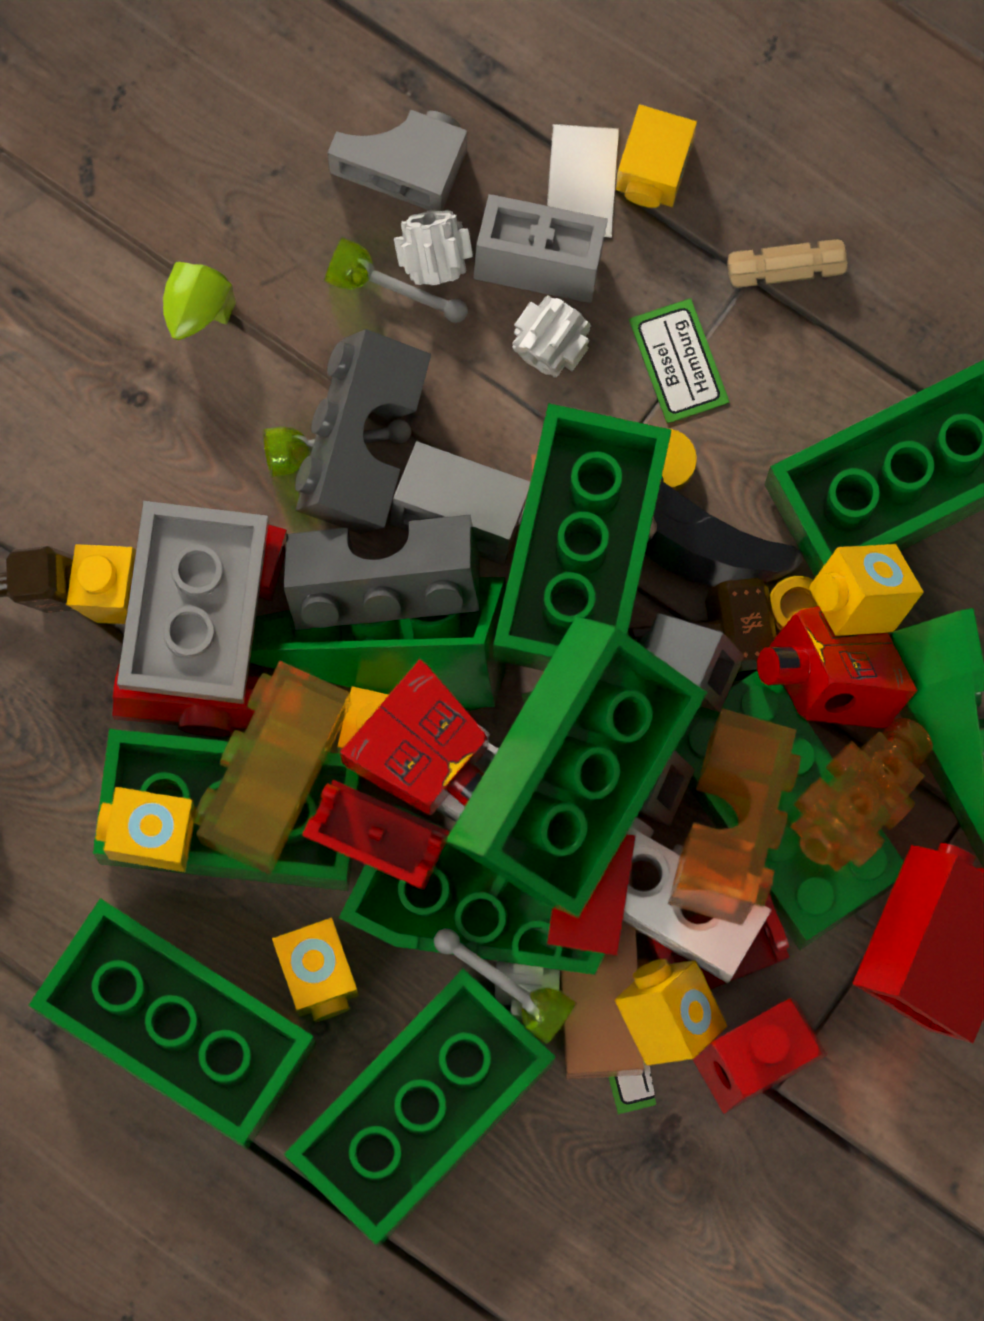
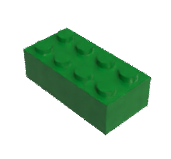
[764,360,984,578]
[493,403,672,671]
[446,616,707,917]
[675,671,904,950]
[93,729,362,891]
[29,898,317,1150]
[284,968,556,1248]

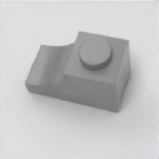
[327,110,467,211]

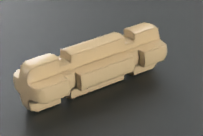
[728,239,847,288]

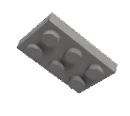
[117,501,269,704]

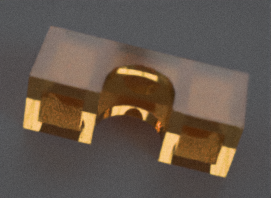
[668,709,801,926]

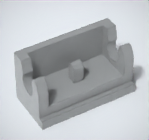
[473,194,608,303]
[390,441,530,565]

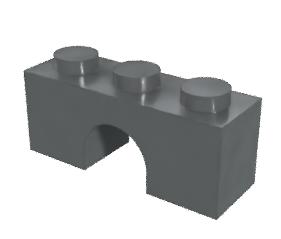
[295,329,431,534]
[284,514,480,630]
[637,613,744,827]

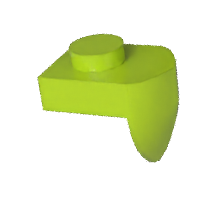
[163,262,236,341]

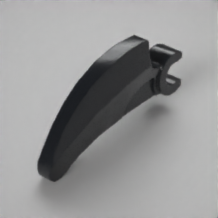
[645,477,802,586]

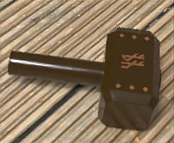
[0,546,74,613]
[627,578,777,681]

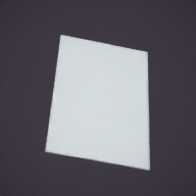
[547,124,619,237]

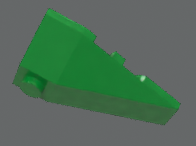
[250,577,507,711]
[890,608,984,869]
[339,804,606,975]

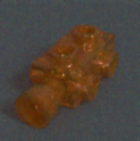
[791,718,933,871]

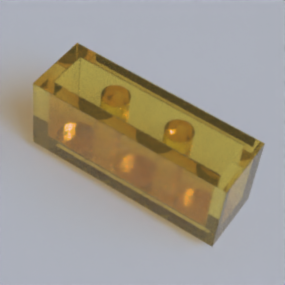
[193,661,351,875]

